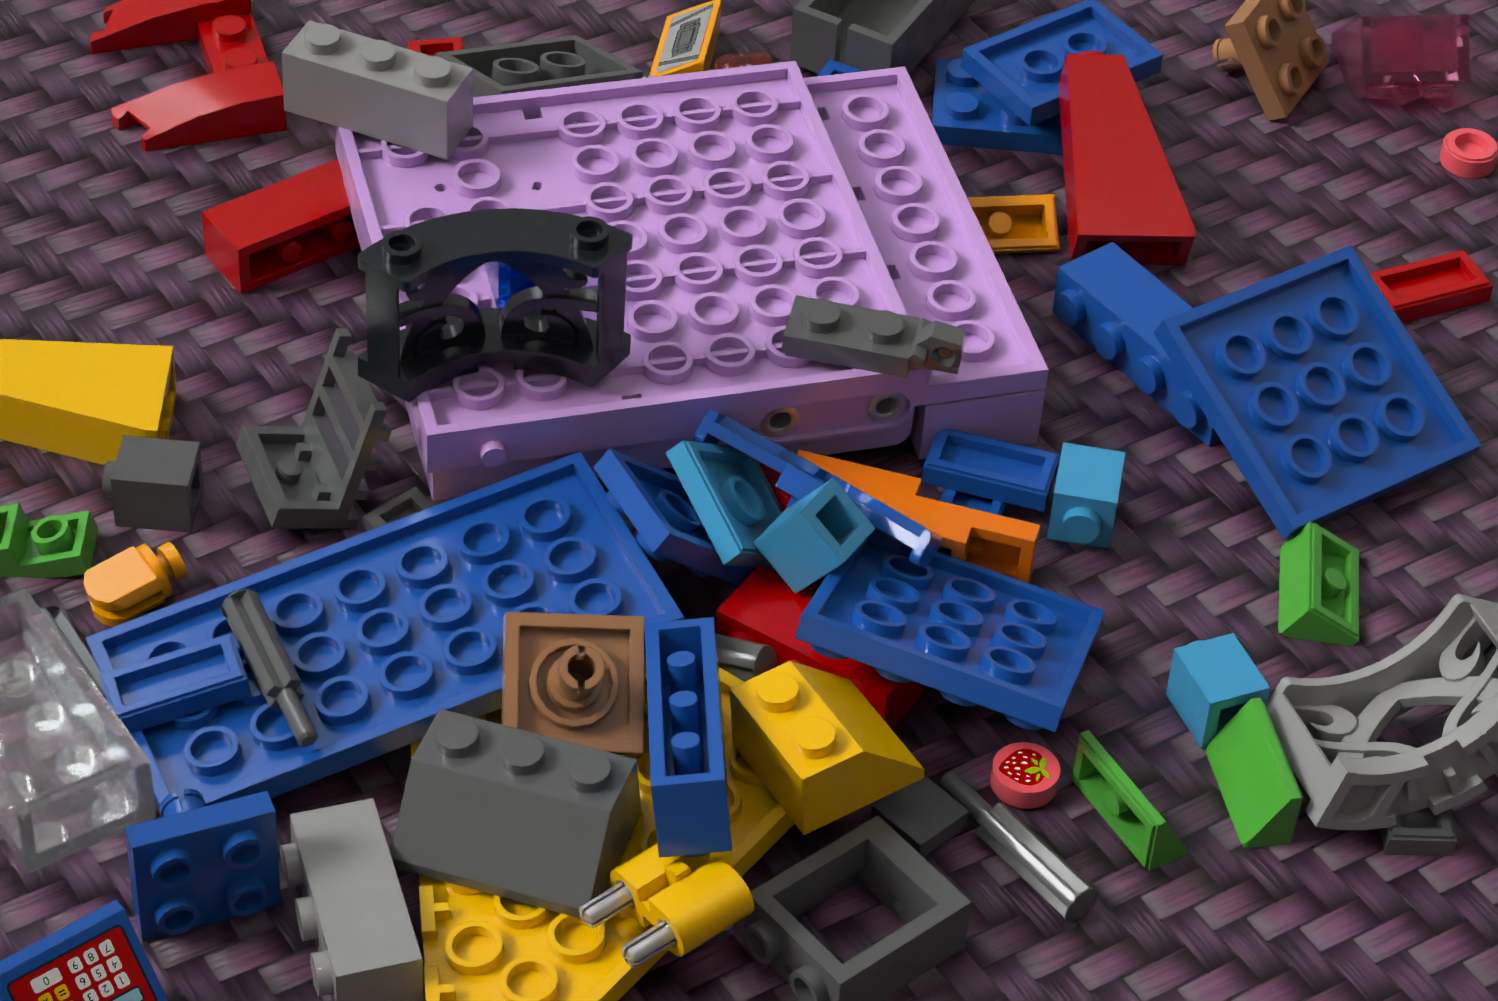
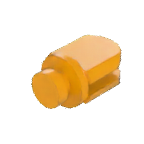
[83,542,188,627]

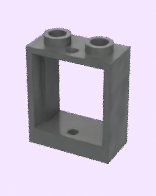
[743,815,972,1001]

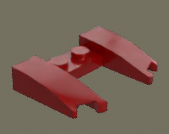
[90,0,287,151]

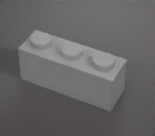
[282,20,473,160]
[280,798,424,1001]

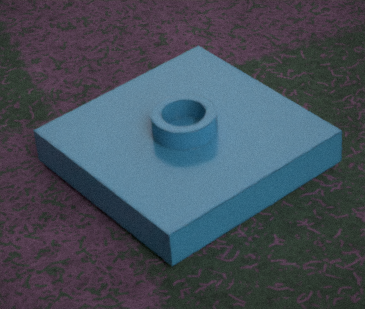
[666,440,784,568]

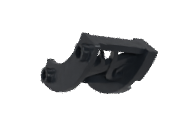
[357,208,633,403]

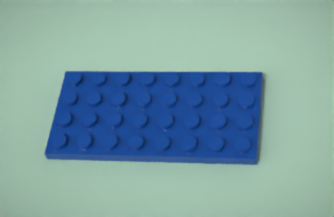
[85,451,684,812]

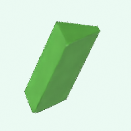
[1278,521,1359,646]
[1206,697,1303,849]
[1072,730,1188,871]

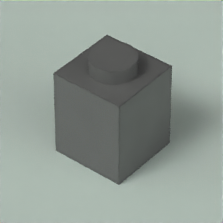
[102,435,203,533]

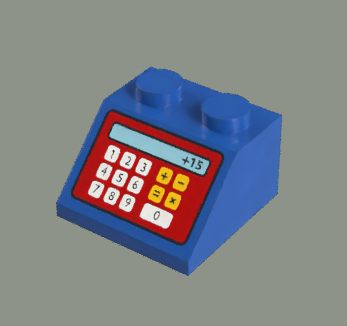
[0,900,168,1001]

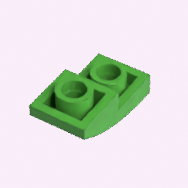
[0,503,99,578]

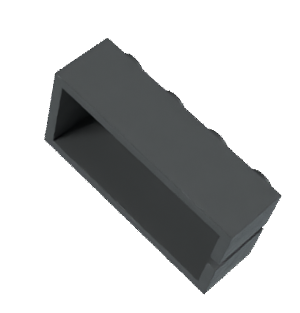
[790,0,975,75]

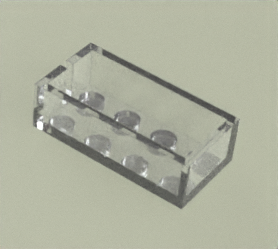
[0,588,156,874]

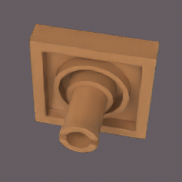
[1212,0,1329,121]
[502,612,644,758]

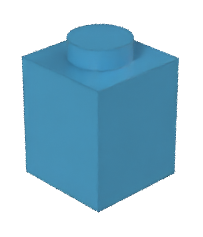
[1047,442,1126,549]
[753,478,876,594]
[1166,633,1270,750]

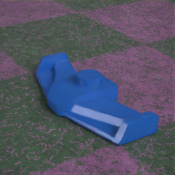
[693,410,942,568]

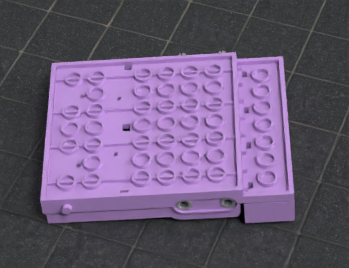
[335,61,1049,501]

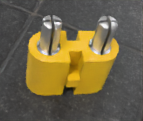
[579,843,754,968]

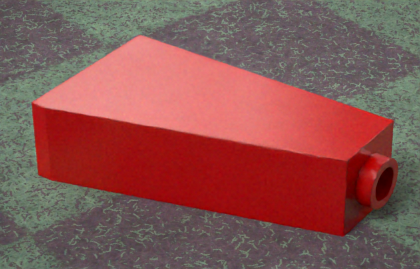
[1059,51,1195,265]

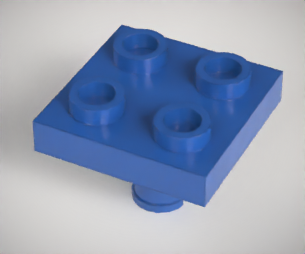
[125,789,281,942]

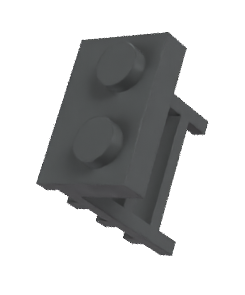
[236,328,392,530]

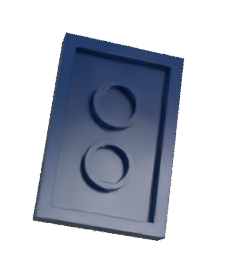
[961,0,1163,126]
[931,58,1063,155]
[593,448,778,589]

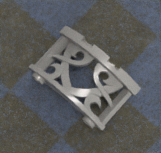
[1266,594,1498,830]

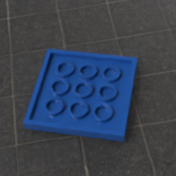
[1153,245,1482,540]
[794,529,1105,732]

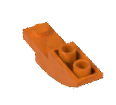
[797,450,1040,583]

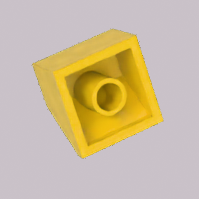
[730,661,924,835]

